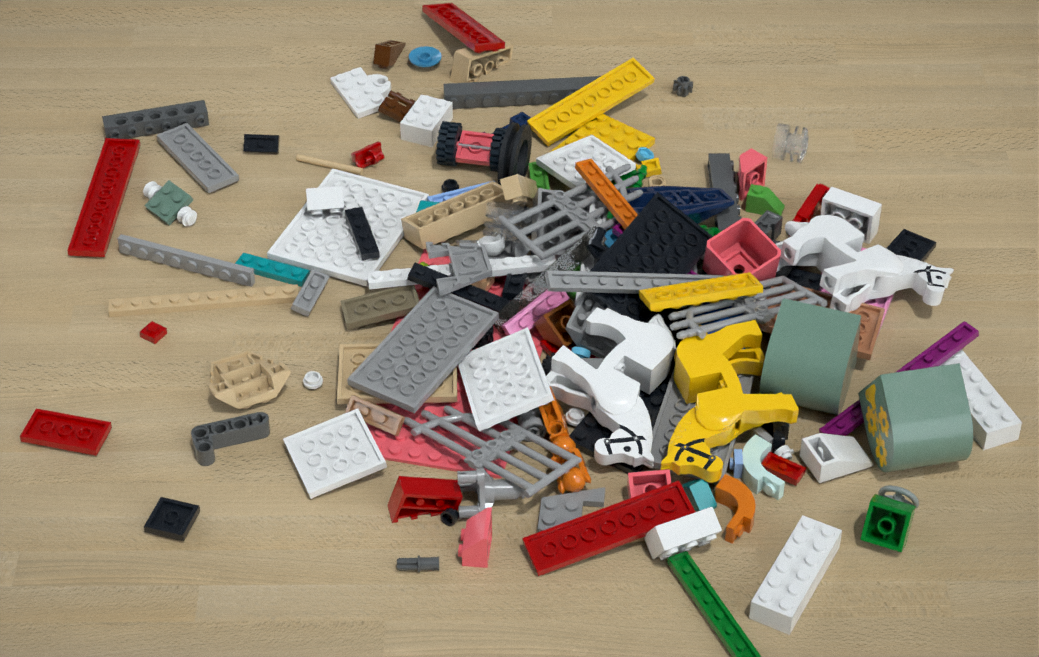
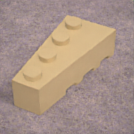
[450,37,514,83]

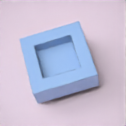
[729,449,743,478]

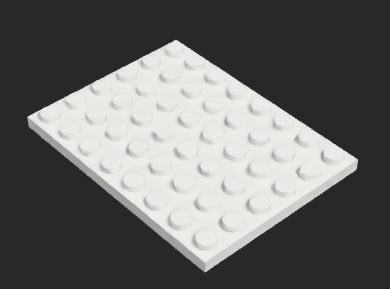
[267,169,429,286]

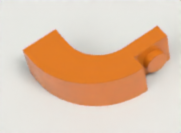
[714,474,756,544]

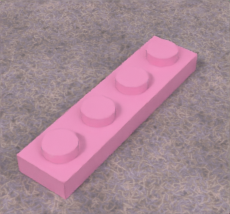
[501,289,569,336]

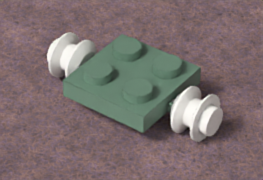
[143,180,197,226]

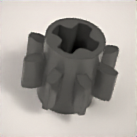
[673,76,693,97]

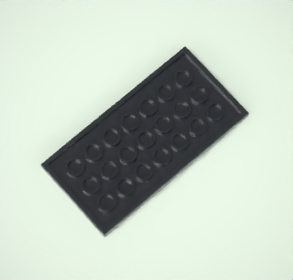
[584,192,713,323]

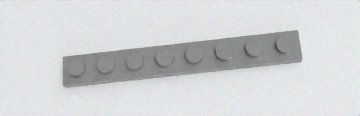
[117,234,255,287]

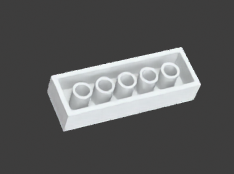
[940,349,1022,450]
[749,515,842,635]

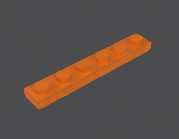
[575,158,638,229]

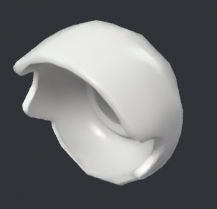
[477,234,505,256]

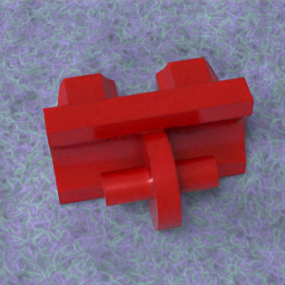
[351,141,385,168]

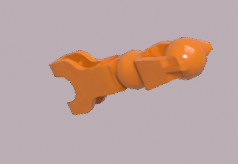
[539,386,591,494]

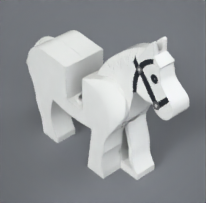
[776,215,954,313]
[546,307,676,468]

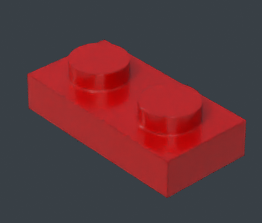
[761,452,806,486]

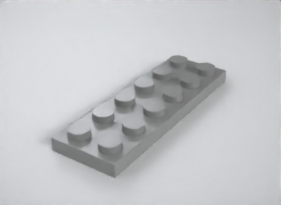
[157,123,239,193]

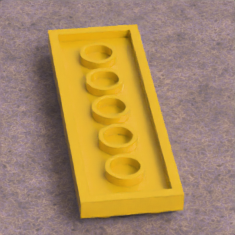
[639,272,763,312]

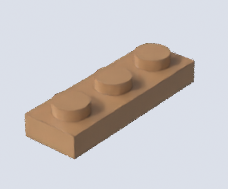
[345,395,405,436]

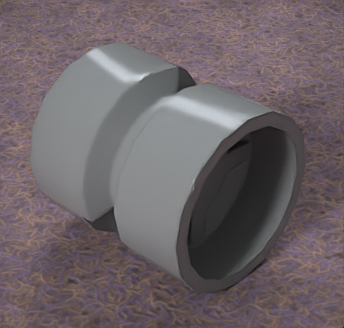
[516,407,546,442]

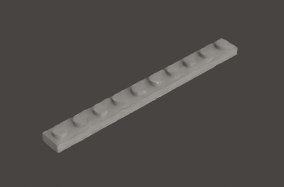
[545,270,724,294]

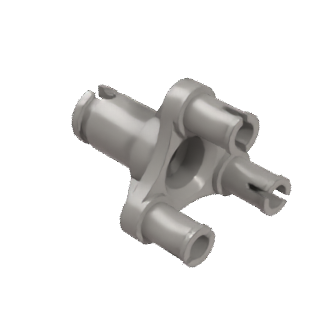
[456,468,525,519]

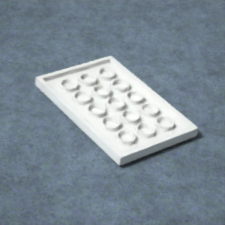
[458,327,554,431]

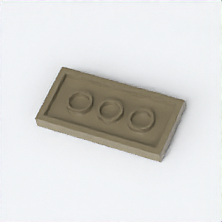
[340,285,419,330]

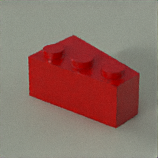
[387,476,463,523]

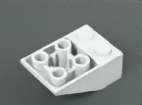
[800,433,874,483]

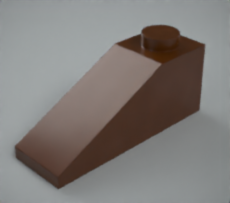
[373,40,406,69]

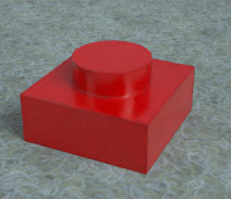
[140,321,167,344]

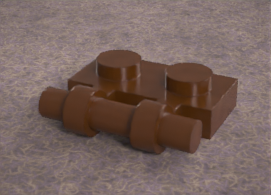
[378,90,416,122]

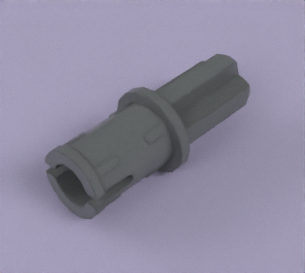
[397,555,439,572]

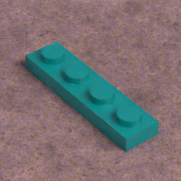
[235,253,310,287]

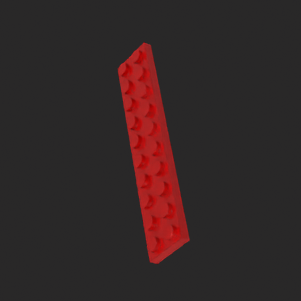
[67,138,141,257]

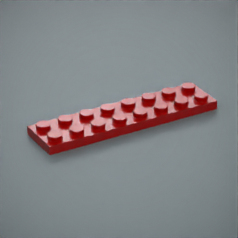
[422,3,505,53]
[522,480,695,576]

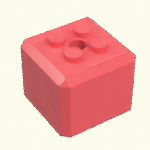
[702,218,781,281]

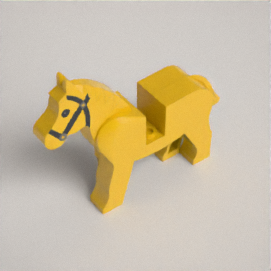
[660,320,799,483]

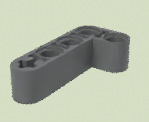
[191,412,270,466]

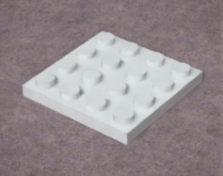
[536,135,636,193]
[283,409,387,499]

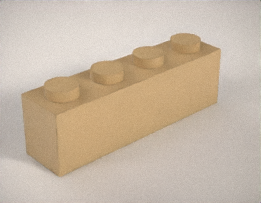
[500,174,538,208]

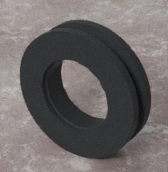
[498,122,532,186]

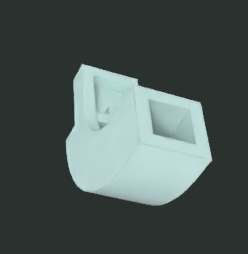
[742,434,785,500]

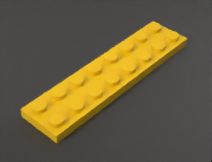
[527,57,655,146]

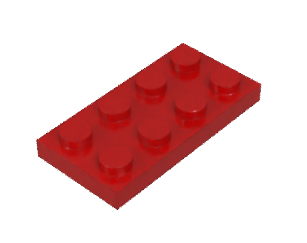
[20,408,112,456]

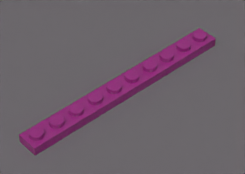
[819,321,979,436]

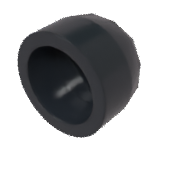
[440,508,459,526]

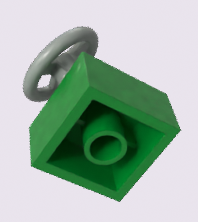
[860,485,919,552]

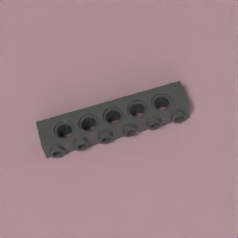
[102,100,209,139]

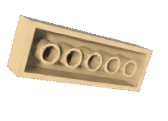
[401,181,515,249]

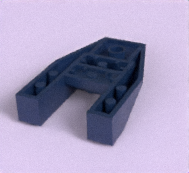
[626,186,735,224]

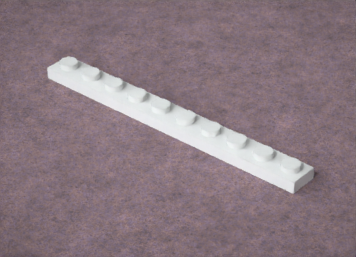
[368,255,557,289]

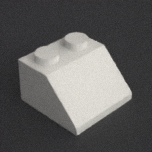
[306,186,344,215]

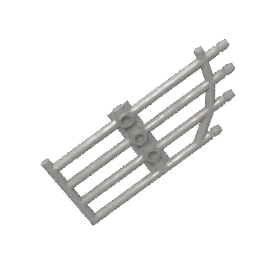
[498,164,643,260]
[668,276,827,339]
[403,405,582,498]

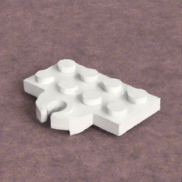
[330,67,391,119]

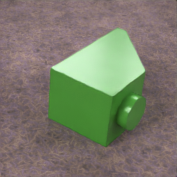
[745,184,785,216]

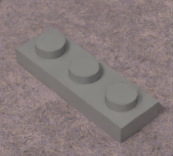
[291,269,330,317]

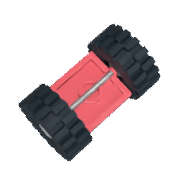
[436,121,507,172]

